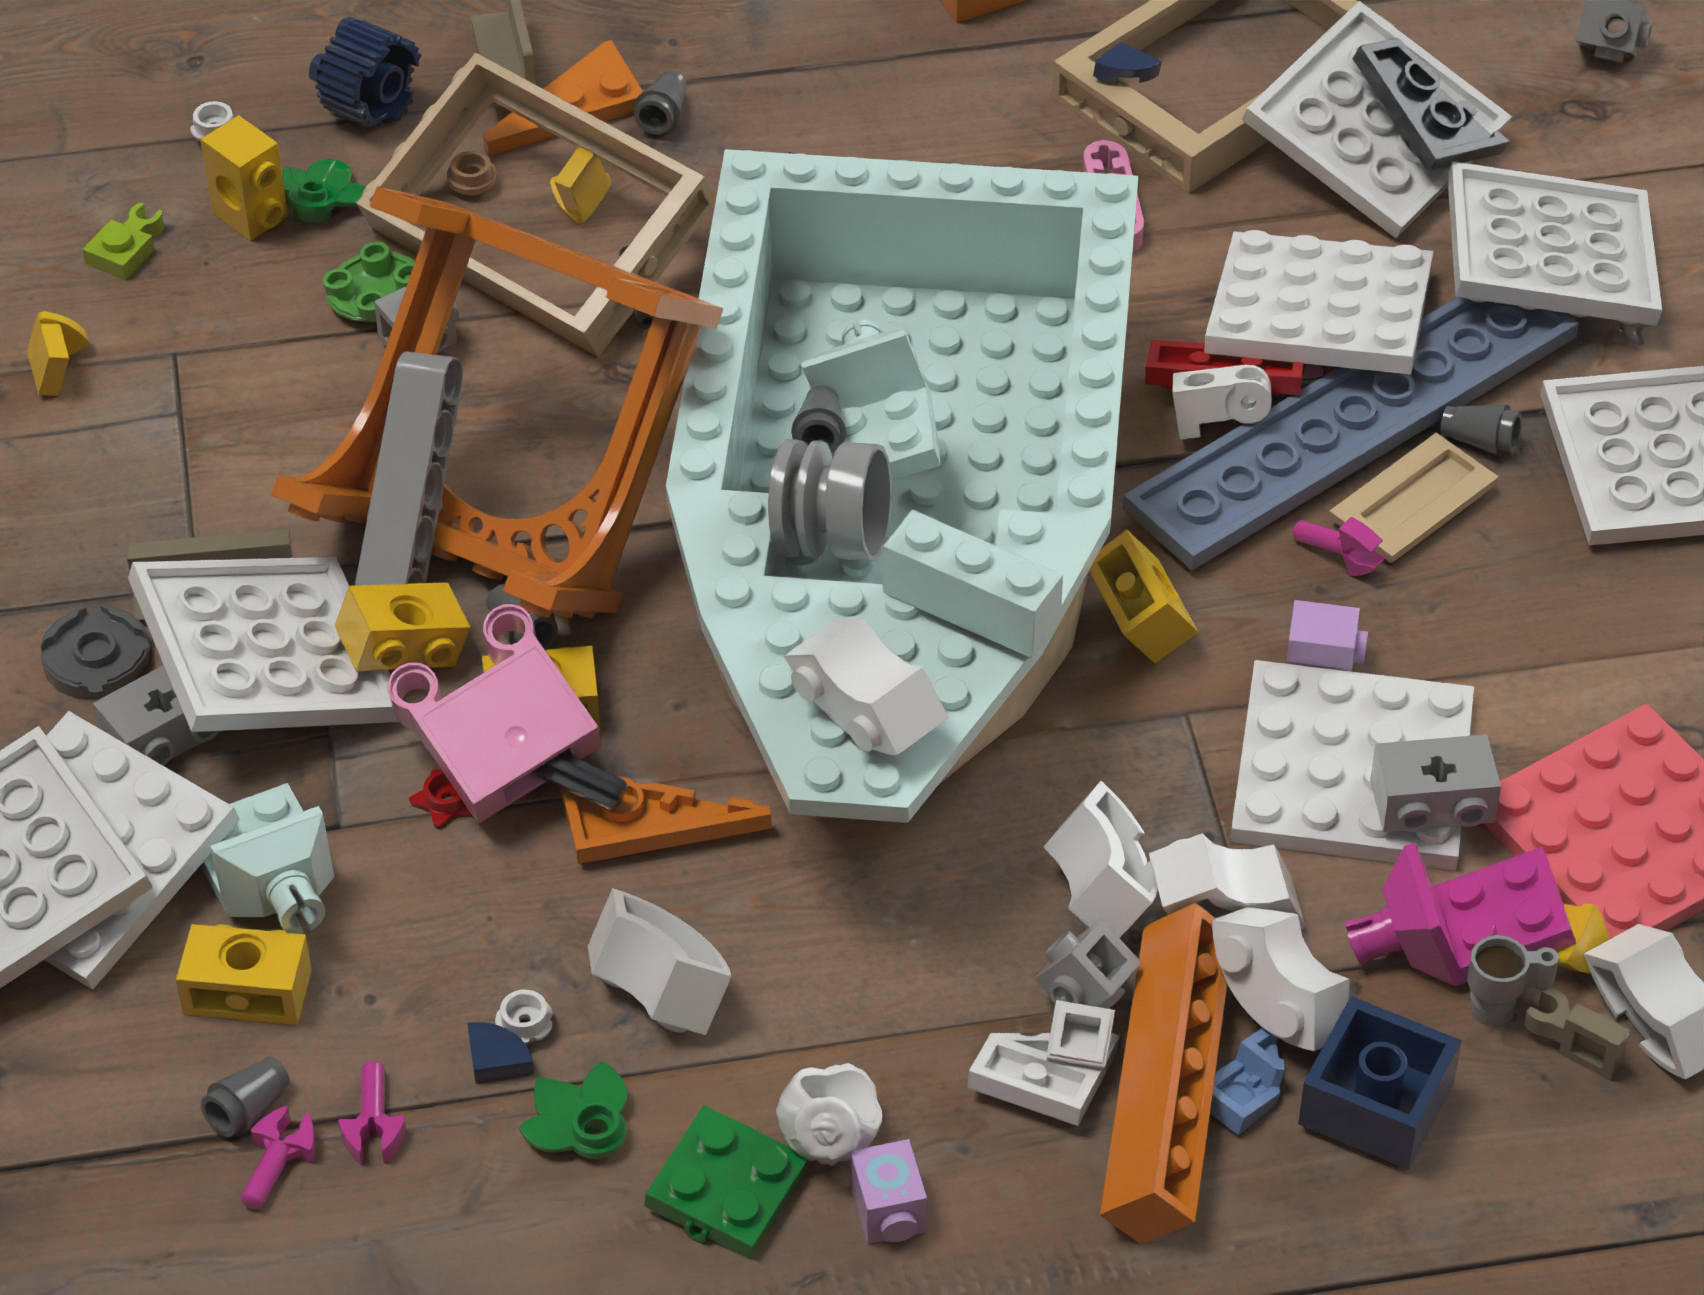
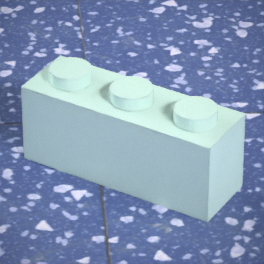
[883,510,1063,658]

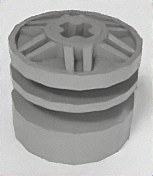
[768,439,892,562]

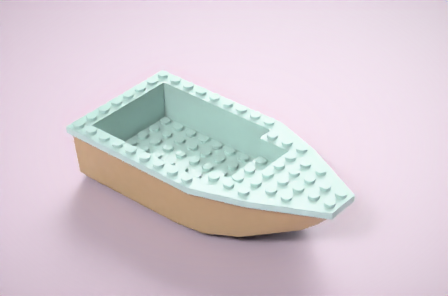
[666,149,1138,823]

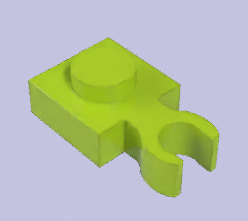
[82,202,165,280]

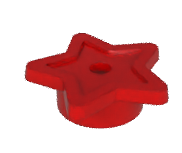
[409,769,473,829]

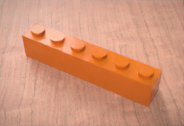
[1100,902,1227,1245]

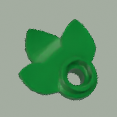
[282,159,366,222]
[519,1061,628,1159]

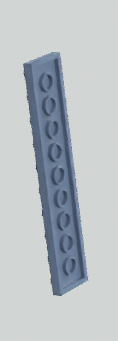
[1123,297,1579,571]

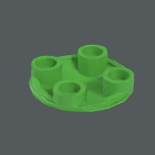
[323,242,415,322]

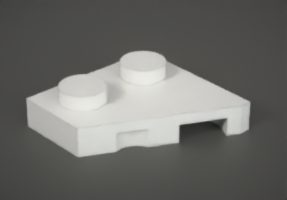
[967,1033,1120,1126]

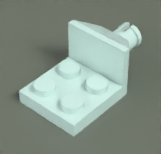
[802,320,941,480]
[200,783,335,934]

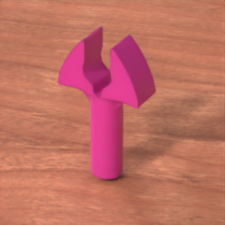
[1292,517,1386,576]
[338,1061,406,1165]
[241,1106,316,1210]

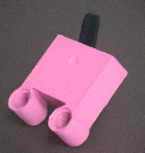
[388,604,627,824]

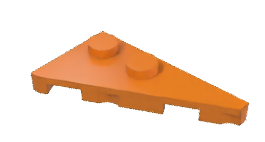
[483,40,643,157]
[559,776,772,864]

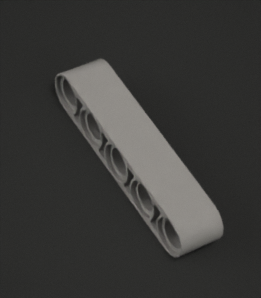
[355,351,463,586]

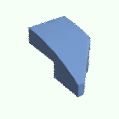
[1210,1028,1285,1135]

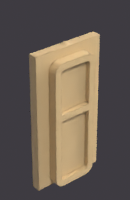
[1329,433,1499,563]

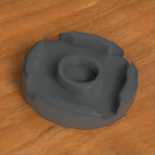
[40,606,151,699]

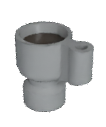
[1467,935,1559,1027]

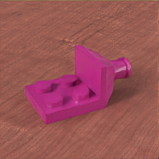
[1345,842,1577,986]

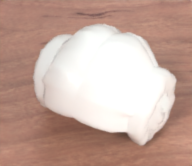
[776,1063,882,1166]

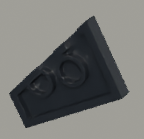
[1352,38,1510,172]

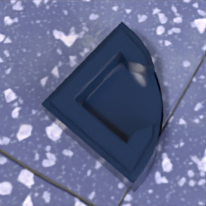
[1093,42,1162,83]
[467,1022,534,1082]

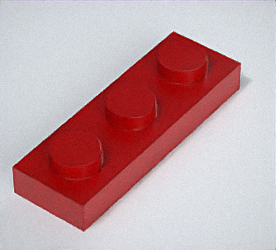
[1145,340,1305,397]

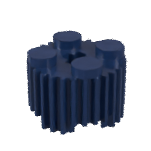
[308,17,421,128]

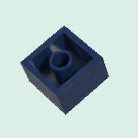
[1298,996,1462,1170]

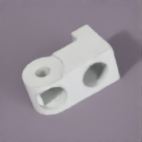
[1173,365,1272,439]

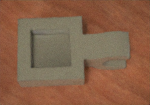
[1524,987,1630,1081]

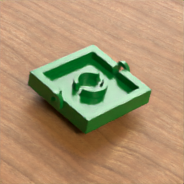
[644,1105,809,1259]

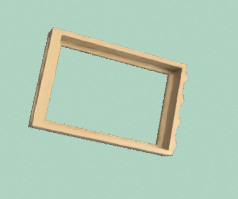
[1052,0,1394,194]
[356,52,716,357]

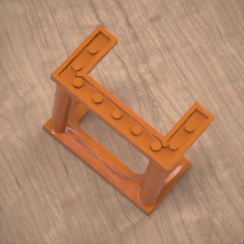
[271,186,723,619]

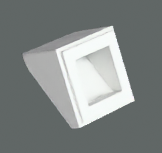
[1046,1000,1115,1069]

